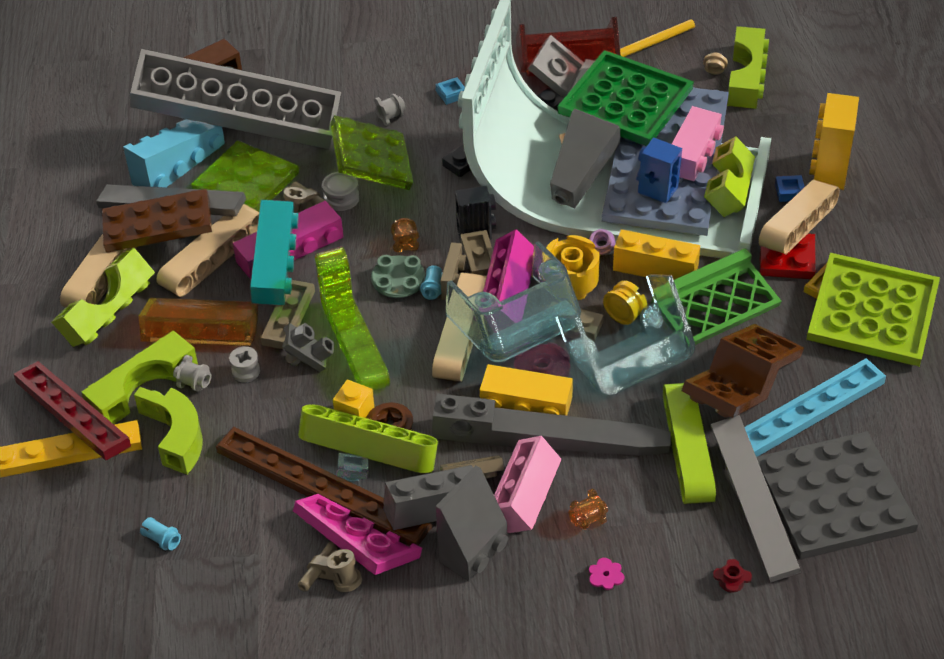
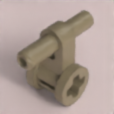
[283,181,333,213]
[298,542,362,592]

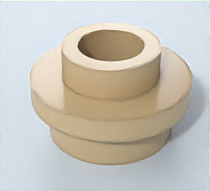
[703,53,728,75]

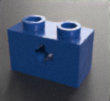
[636,137,683,203]

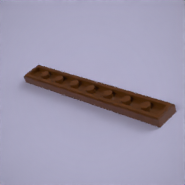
[216,426,432,546]

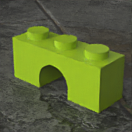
[704,136,755,217]

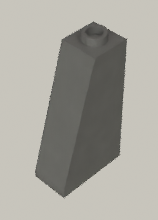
[550,108,620,209]

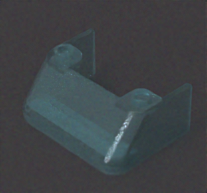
[446,241,581,362]
[556,274,695,395]

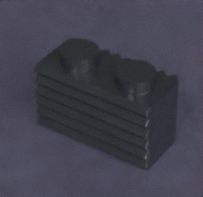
[455,186,496,243]

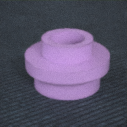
[589,229,615,255]

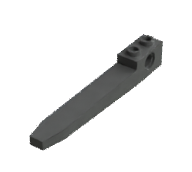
[432,393,671,456]

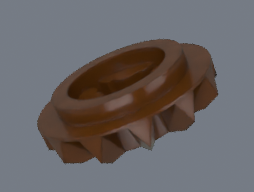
[367,402,413,430]

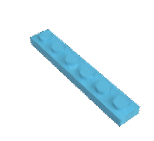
[745,358,886,457]

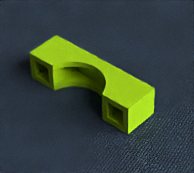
[727,26,769,109]
[51,248,155,347]
[81,330,198,424]

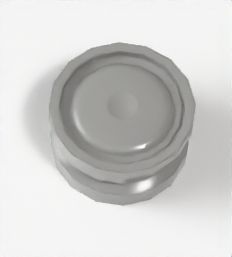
[322,171,359,211]

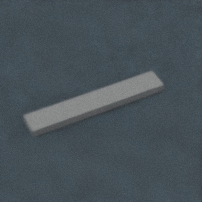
[711,415,801,583]

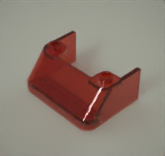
[516,17,621,76]

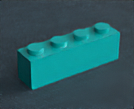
[250,200,299,305]

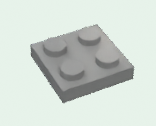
[528,35,584,98]

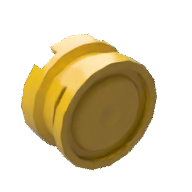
[603,281,647,325]

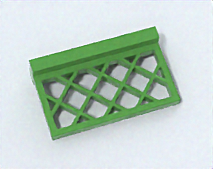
[651,248,782,348]

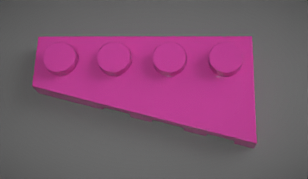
[293,494,422,575]

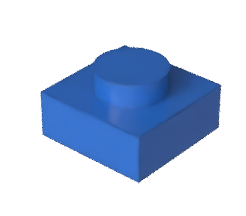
[775,175,805,202]

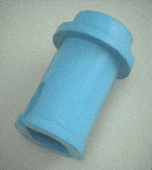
[420,266,443,300]
[140,517,181,550]

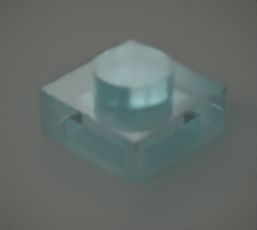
[337,453,368,481]

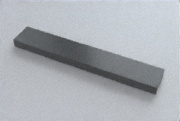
[96,184,246,216]

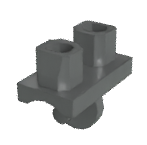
[282,323,334,372]

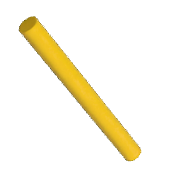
[612,19,695,57]

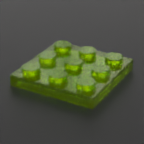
[330,115,413,190]
[191,140,299,212]

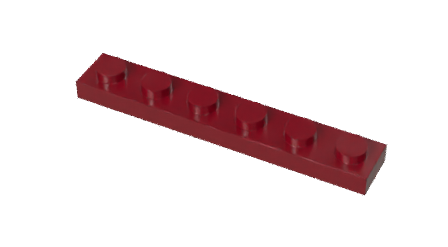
[14,361,131,461]

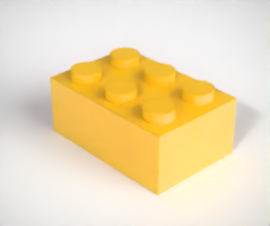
[809,93,859,190]

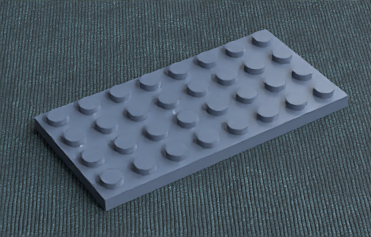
[601,87,729,236]

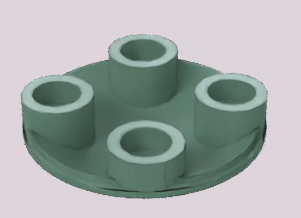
[371,255,425,298]

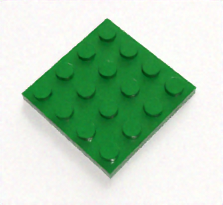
[558,50,694,146]

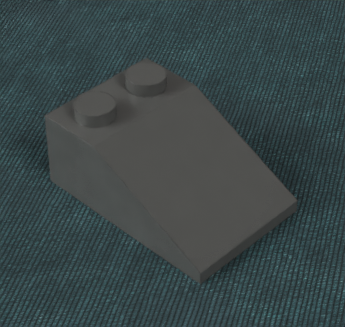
[436,465,508,581]

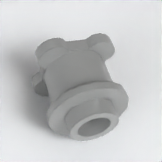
[374,94,406,126]
[173,355,211,392]

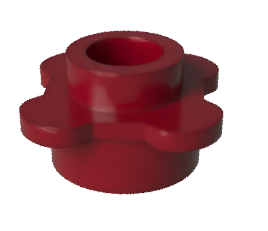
[713,559,752,592]

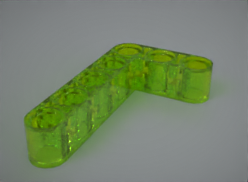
[315,246,390,391]

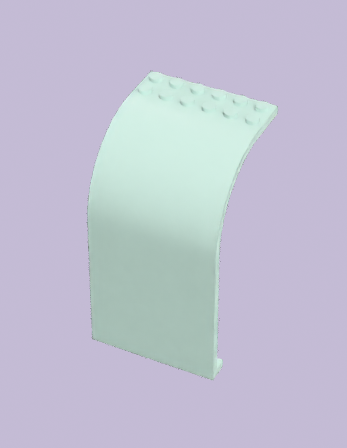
[458,0,771,259]

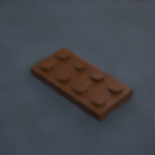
[102,189,212,253]

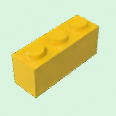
[613,229,701,282]
[480,364,573,416]

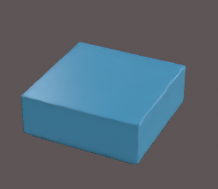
[436,77,465,105]

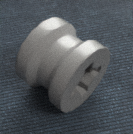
[229,346,260,382]

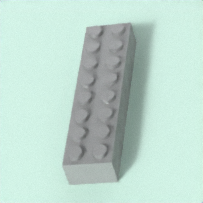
[130,49,341,149]

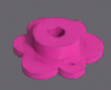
[589,558,624,590]

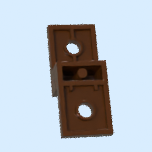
[681,324,804,418]

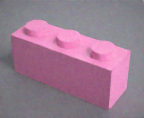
[672,106,724,181]
[494,436,561,533]

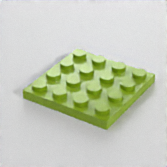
[806,253,940,367]

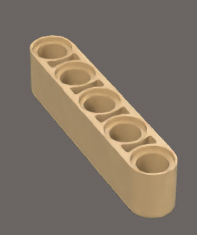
[759,180,840,254]
[156,204,259,297]
[60,234,137,307]
[432,273,487,382]

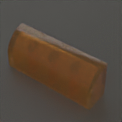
[139,298,258,346]

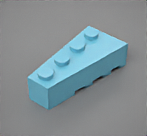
[123,119,225,188]

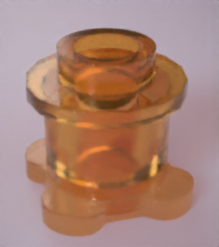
[391,218,419,252]
[568,489,608,530]

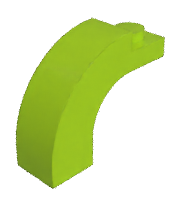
[134,387,203,475]

